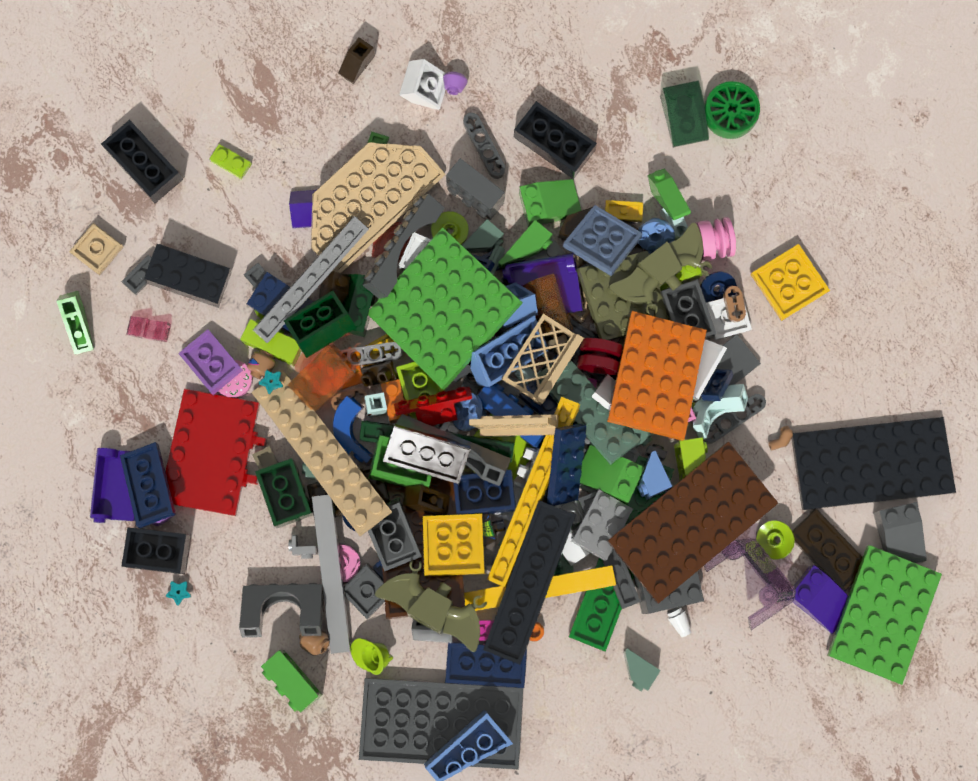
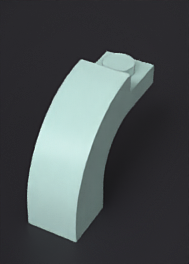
[692,384,748,439]

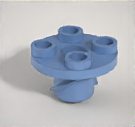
[638,218,675,254]
[453,393,487,431]

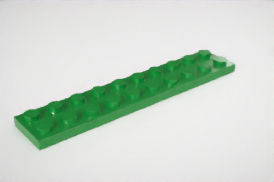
[568,455,675,652]

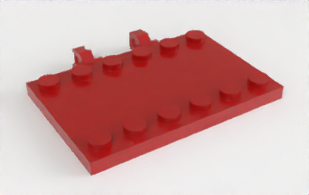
[165,389,267,516]

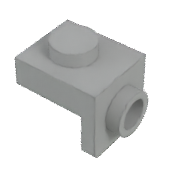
[288,535,318,559]

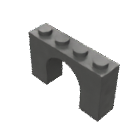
[239,583,324,638]

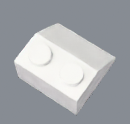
[399,59,446,110]

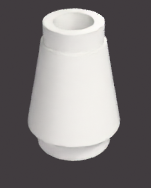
[667,607,691,637]

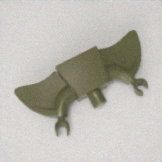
[609,223,712,316]
[375,560,487,652]

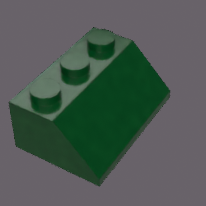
[342,274,376,337]

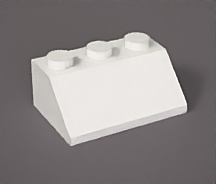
[693,339,727,401]
[555,500,590,566]

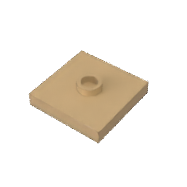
[69,223,124,276]

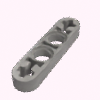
[328,342,403,369]

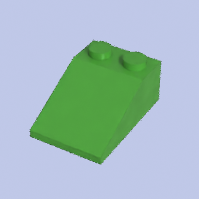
[519,179,582,227]
[580,445,645,505]

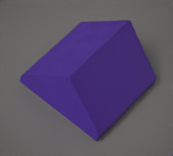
[289,190,316,228]

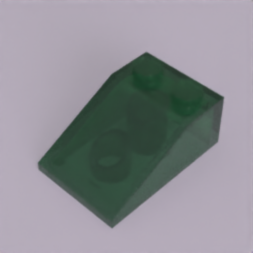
[660,80,709,148]

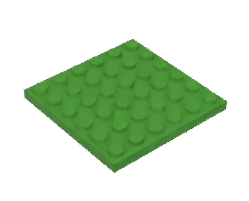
[368,228,523,390]

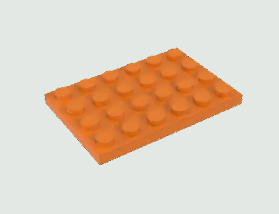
[607,311,707,441]

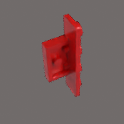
[394,387,473,426]

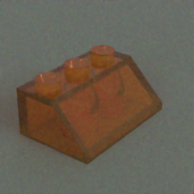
[522,273,573,338]

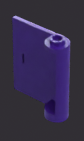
[503,253,583,318]
[90,448,135,523]

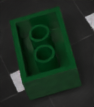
[283,291,356,358]
[255,458,313,528]

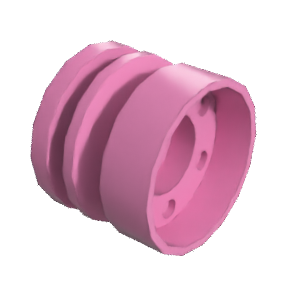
[696,217,736,261]

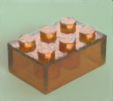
[288,344,360,412]

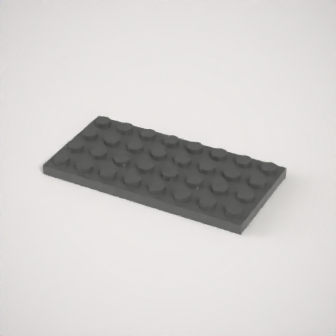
[359,678,523,770]

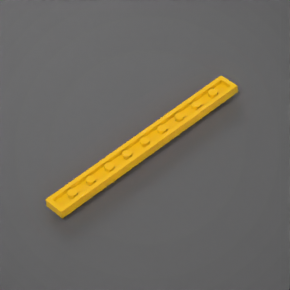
[487,397,581,587]

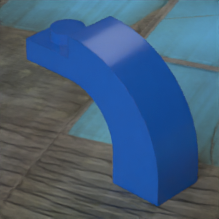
[333,395,373,463]

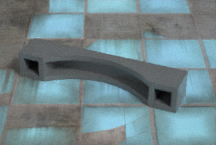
[362,193,445,299]
[396,414,511,486]

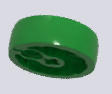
[703,81,760,139]

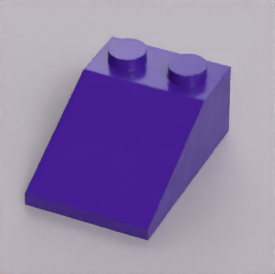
[785,565,848,634]

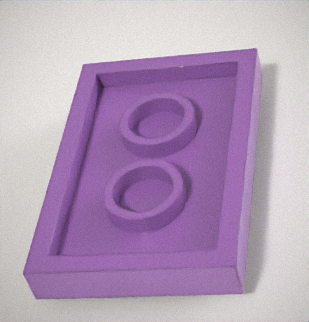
[178,329,243,395]

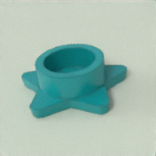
[259,370,283,394]
[166,581,191,606]

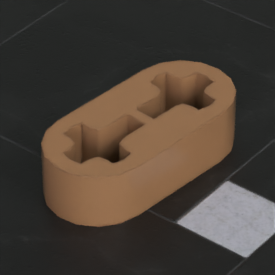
[723,286,746,322]
[331,388,367,411]

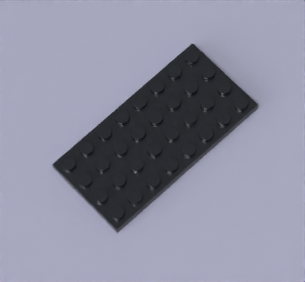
[791,417,956,510]

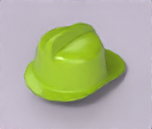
[351,638,393,675]

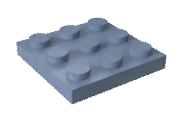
[563,205,643,276]

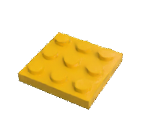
[750,244,830,321]
[423,514,484,576]

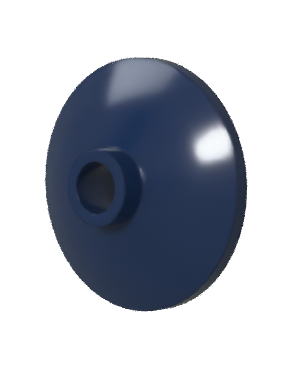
[700,271,737,303]

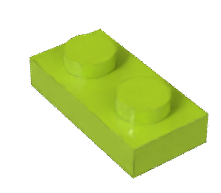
[209,144,252,180]

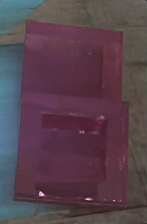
[126,316,171,342]

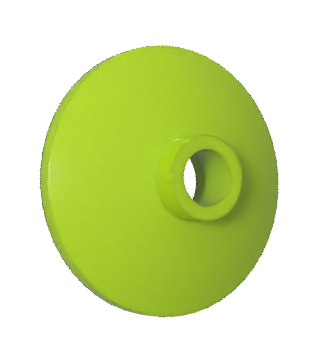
[431,211,469,244]
[756,520,795,560]

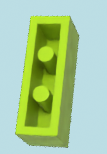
[240,319,302,366]

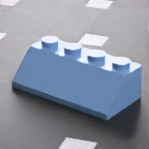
[470,315,549,387]

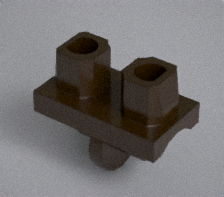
[360,361,399,387]

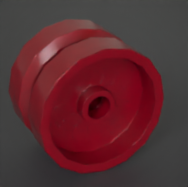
[576,338,623,375]

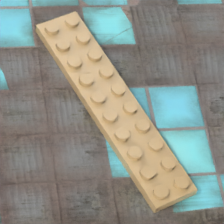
[252,370,392,537]

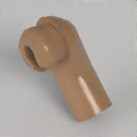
[768,426,793,451]

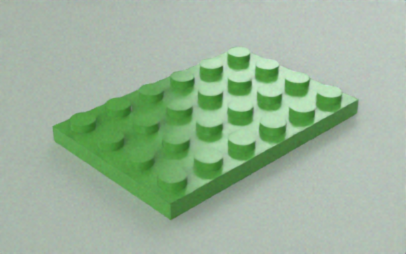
[827,545,942,685]

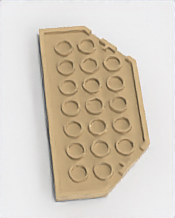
[311,143,446,273]

